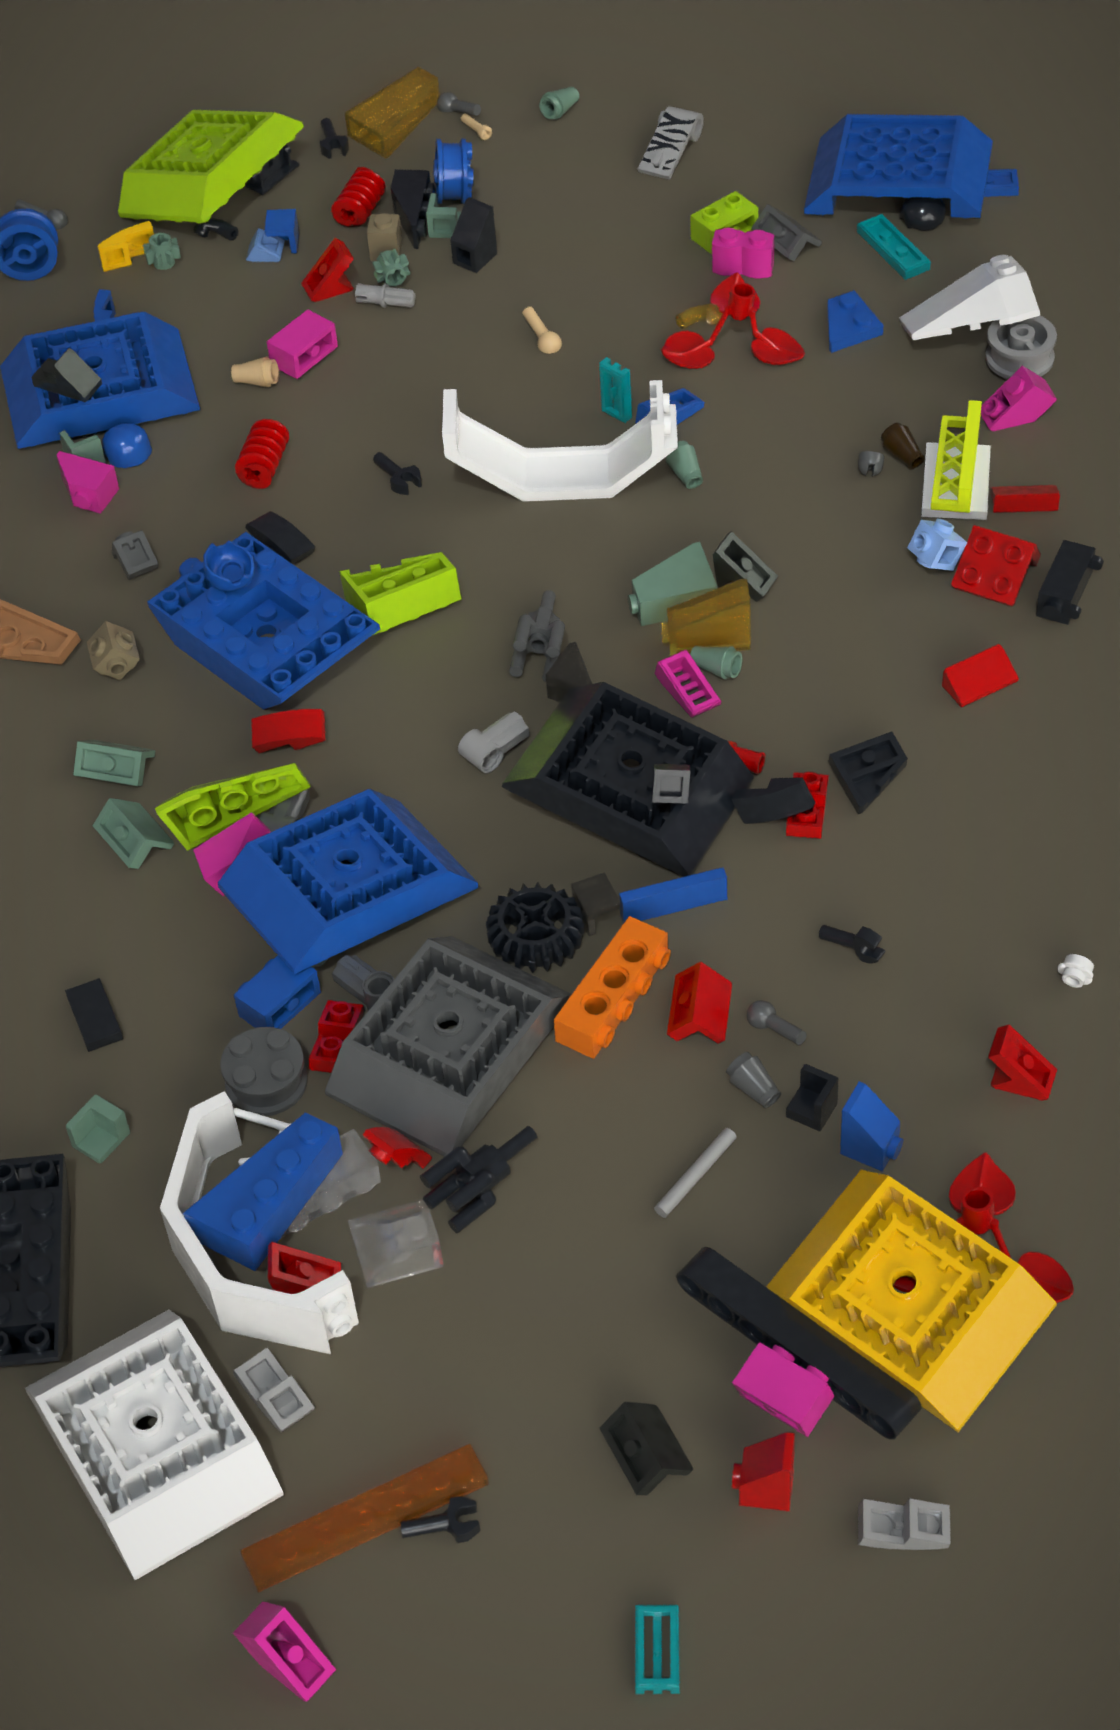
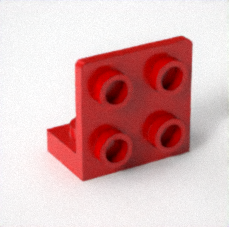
[951,525,1041,606]

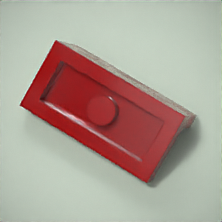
[667,961,732,1044]

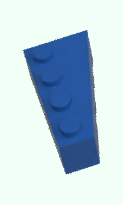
[183,1112,343,1271]

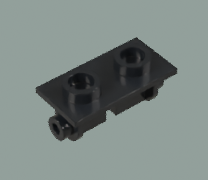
[244,144,299,195]

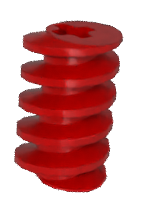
[331,167,386,226]
[235,419,290,489]

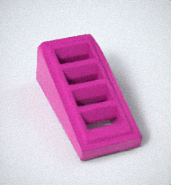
[654,650,721,718]

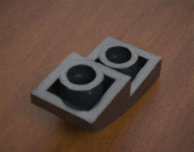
[245,511,315,565]
[731,777,815,824]

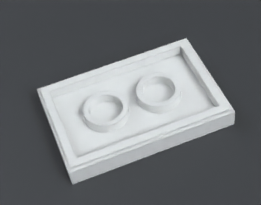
[921,442,991,520]

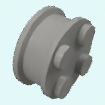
[986,316,1057,381]

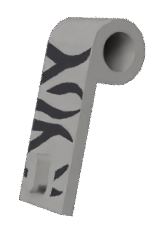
[638,106,704,180]

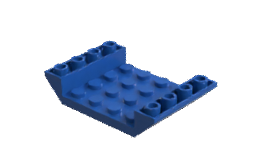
[804,114,993,219]

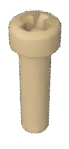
[461,114,492,140]

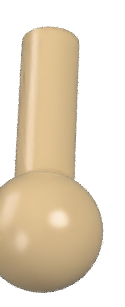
[522,306,562,354]

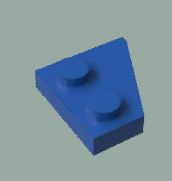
[827,291,884,353]

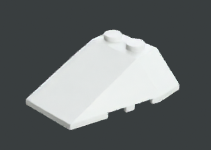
[899,255,1040,340]

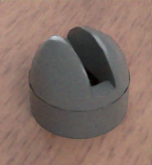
[858,451,884,477]

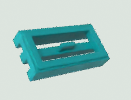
[599,357,632,423]
[635,1605,680,1694]

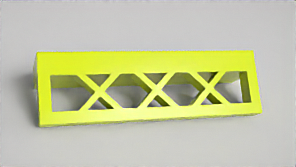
[931,400,982,513]

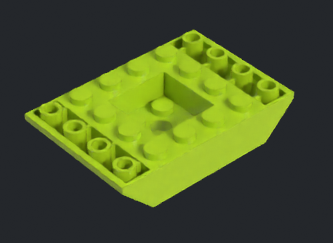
[118,110,304,224]

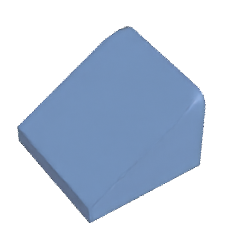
[246,228,285,262]

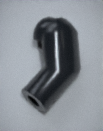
[194,218,239,241]

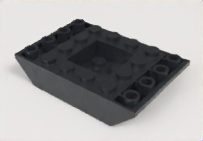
[502,682,754,877]
[0,1154,71,1367]

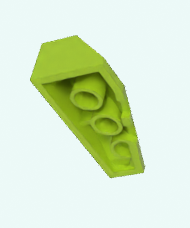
[155,763,311,851]

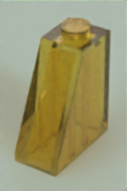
[661,579,750,656]

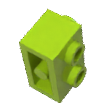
[690,191,758,254]

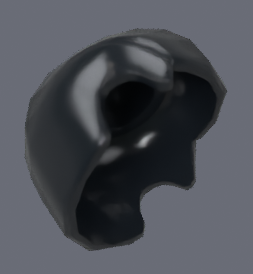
[899,197,946,231]

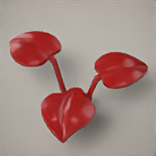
[661,272,805,369]
[893,1152,1074,1303]

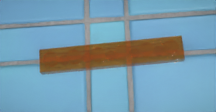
[240,1444,489,1593]

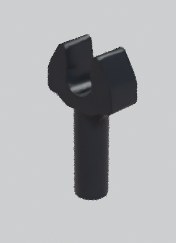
[319,118,349,159]
[373,452,422,495]
[819,925,886,964]
[400,1496,480,1543]

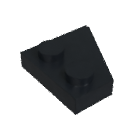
[828,732,908,814]

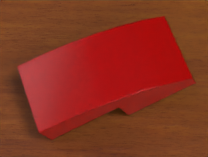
[251,709,326,753]
[786,772,829,839]
[309,1000,364,1073]
[362,1127,432,1169]

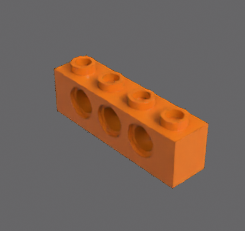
[554,916,671,1059]

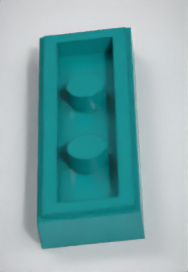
[857,214,931,280]

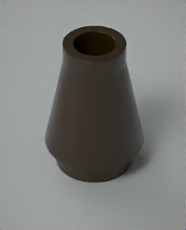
[881,423,925,469]

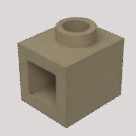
[367,213,403,261]

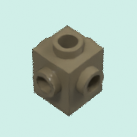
[87,621,140,681]

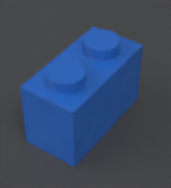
[234,956,321,1029]

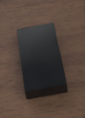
[65,978,123,1052]

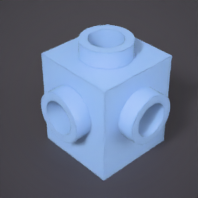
[907,519,968,571]

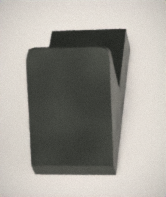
[31,348,102,403]
[712,531,778,602]

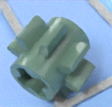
[143,233,181,270]
[372,249,411,287]

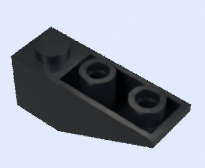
[391,169,435,249]

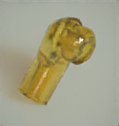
[675,303,722,329]

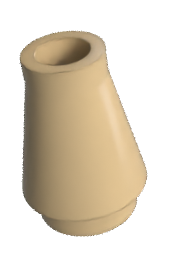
[231,356,279,387]

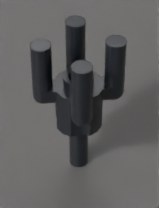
[420,1126,537,1233]

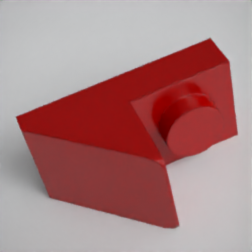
[301,238,354,302]
[988,1024,1057,1101]
[268,1242,341,1294]

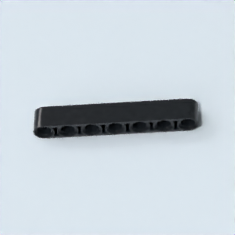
[676,1246,922,1440]

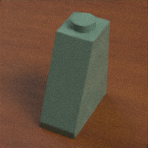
[627,542,718,626]

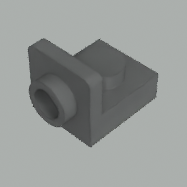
[112,530,158,580]

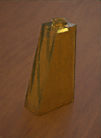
[345,67,439,159]

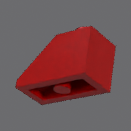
[732,1432,795,1512]

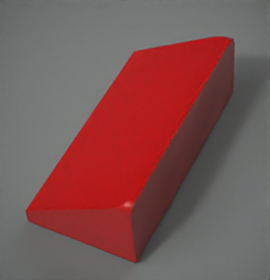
[991,485,1060,513]
[942,644,1019,707]

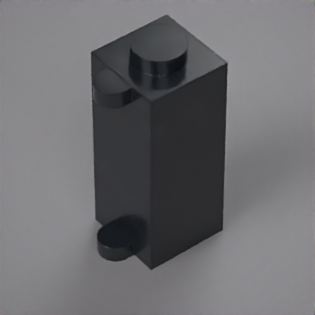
[1036,540,1104,625]

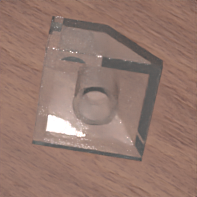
[348,1199,444,1288]

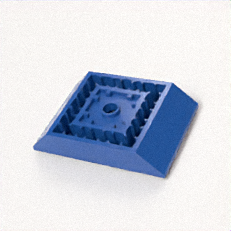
[0,311,200,449]
[147,532,380,710]
[218,789,478,974]

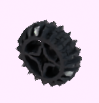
[486,882,585,973]

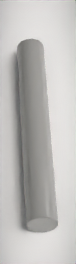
[654,1128,737,1218]

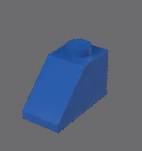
[840,1081,903,1172]

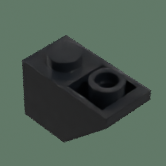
[450,197,497,273]

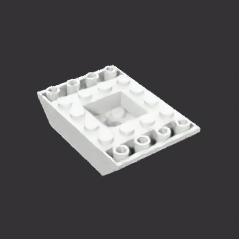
[25,1310,284,1580]

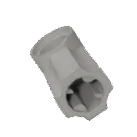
[458,711,529,773]

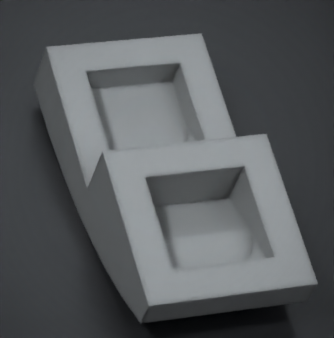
[233,1347,315,1433]
[858,1498,951,1550]

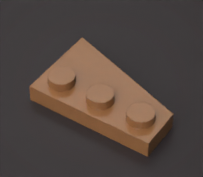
[0,599,81,665]

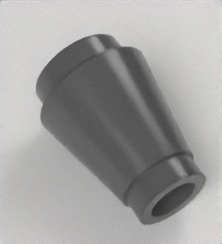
[726,1052,781,1109]

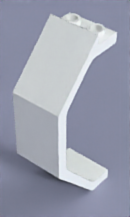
[442,380,678,502]
[159,1091,359,1354]

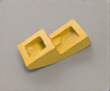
[97,221,154,272]

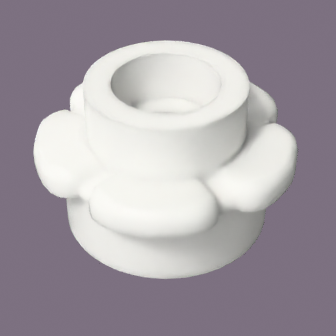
[1058,954,1094,988]

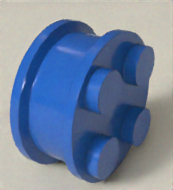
[433,138,473,204]
[0,208,58,281]

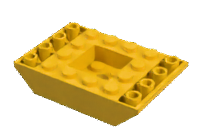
[766,1170,1057,1432]

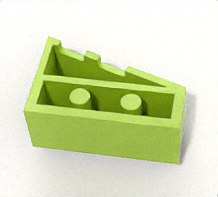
[339,552,461,635]

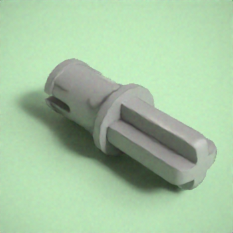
[355,283,416,308]

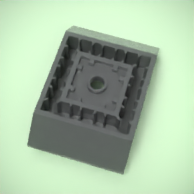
[325,936,572,1157]

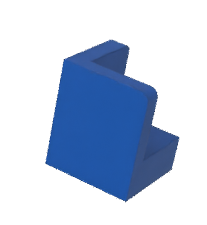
[265,209,299,253]

